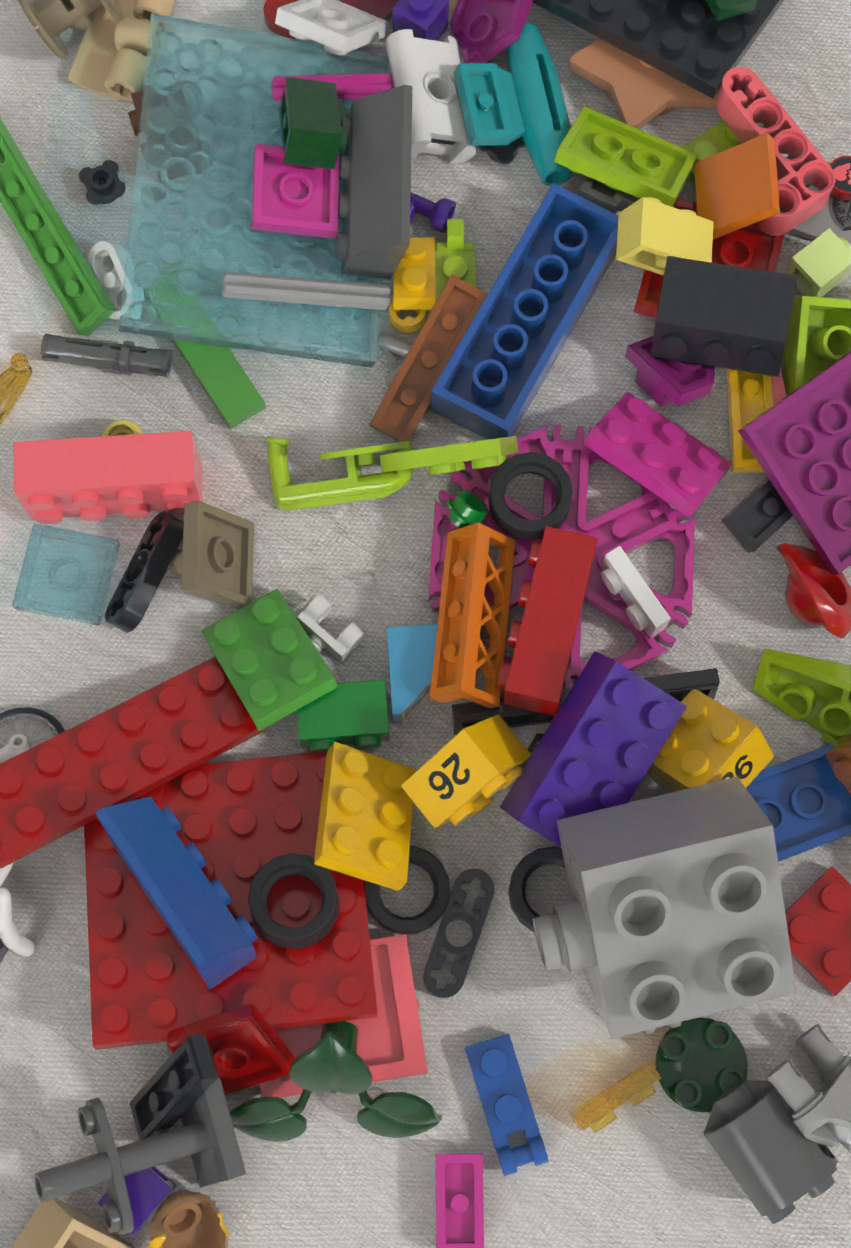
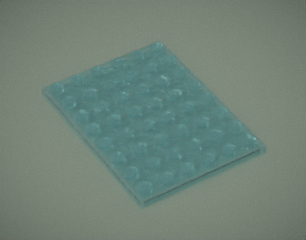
[118,13,391,368]

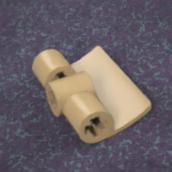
[67,0,176,101]

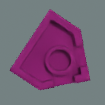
[449,0,534,63]
[625,336,715,407]

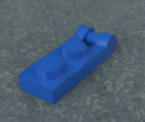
[465,1034,549,1176]

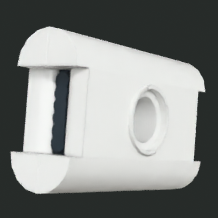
[386,29,476,164]

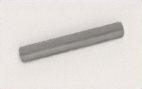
[221,272,390,310]

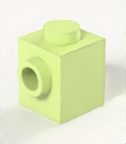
[784,228,851,297]

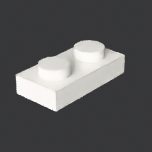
[600,546,671,638]

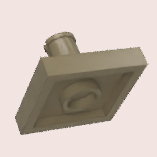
[169,501,254,609]

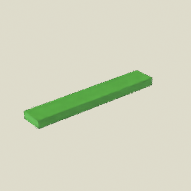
[0,118,116,336]

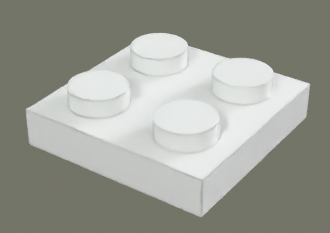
[275,0,388,55]

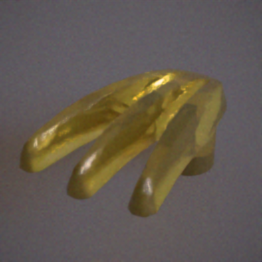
[0,353,32,426]

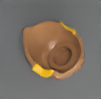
[148,1189,230,1248]

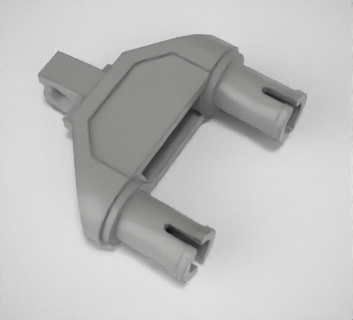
[766,1024,851,1153]

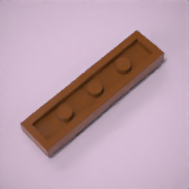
[369,274,488,442]

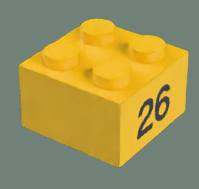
[647,689,775,793]
[401,714,531,829]

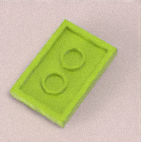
[554,106,698,207]

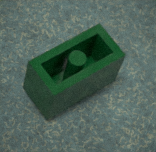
[279,77,347,169]

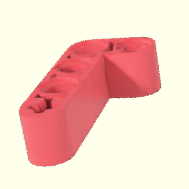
[716,67,836,236]

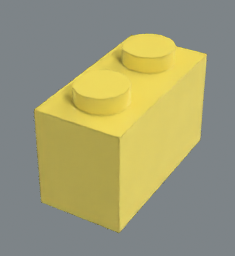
[616,197,714,275]

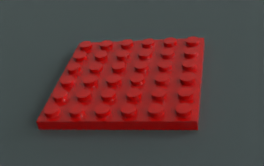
[84,752,378,1050]

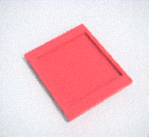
[260,934,428,1098]

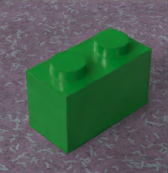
[297,679,390,753]

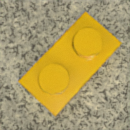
[393,237,436,310]

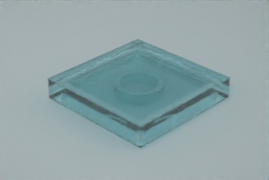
[12,523,120,626]

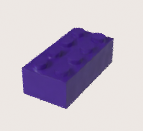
[500,651,687,846]

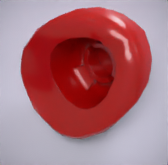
[776,543,851,639]

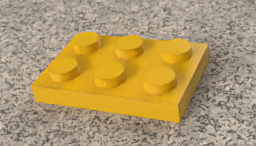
[314,742,416,891]

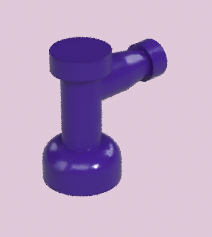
[410,192,456,233]

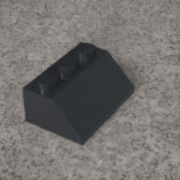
[651,256,798,377]

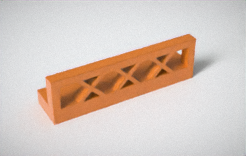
[429,522,516,708]

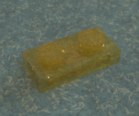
[569,1062,661,1133]

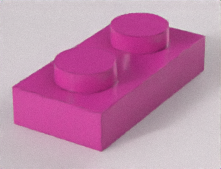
[435,1153,484,1248]

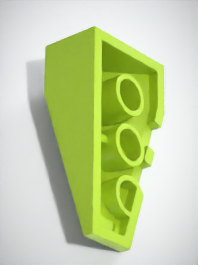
[782,296,851,395]
[753,648,851,746]

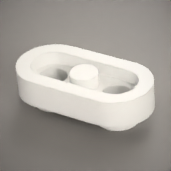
[87,241,144,321]

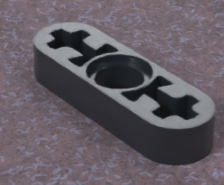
[105,511,184,633]
[423,869,494,999]

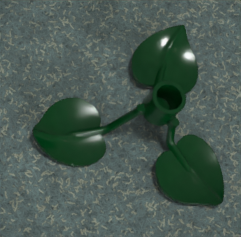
[229,1021,442,1142]

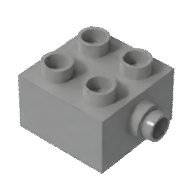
[533,777,796,1039]

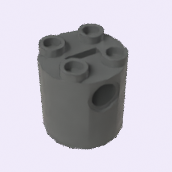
[703,1080,838,1224]

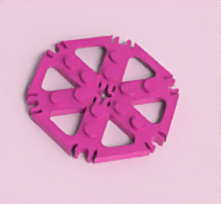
[428,424,695,689]

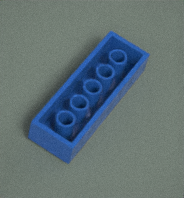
[431,183,619,439]

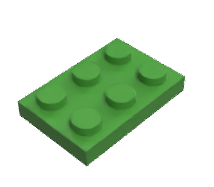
[201,588,338,731]

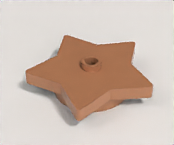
[568,38,719,129]

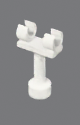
[297,594,365,663]

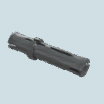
[41,333,172,377]

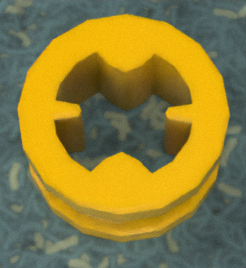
[389,298,426,335]

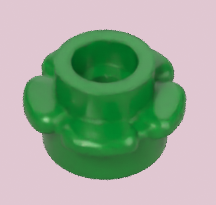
[447,490,488,528]

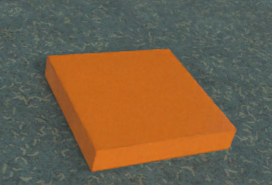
[694,133,780,239]

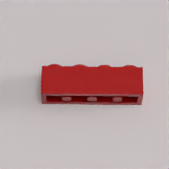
[497,526,598,717]

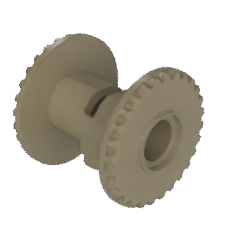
[18,0,124,59]

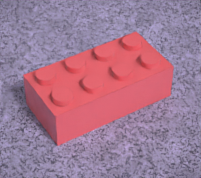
[13,431,203,524]

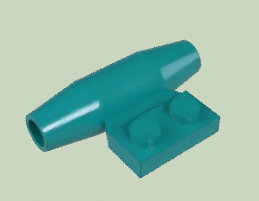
[453,24,574,186]

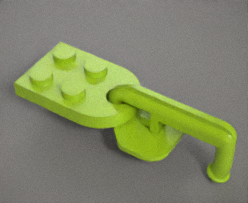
[265,436,519,511]

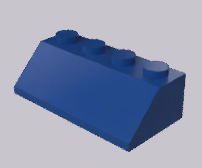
[95,797,258,989]

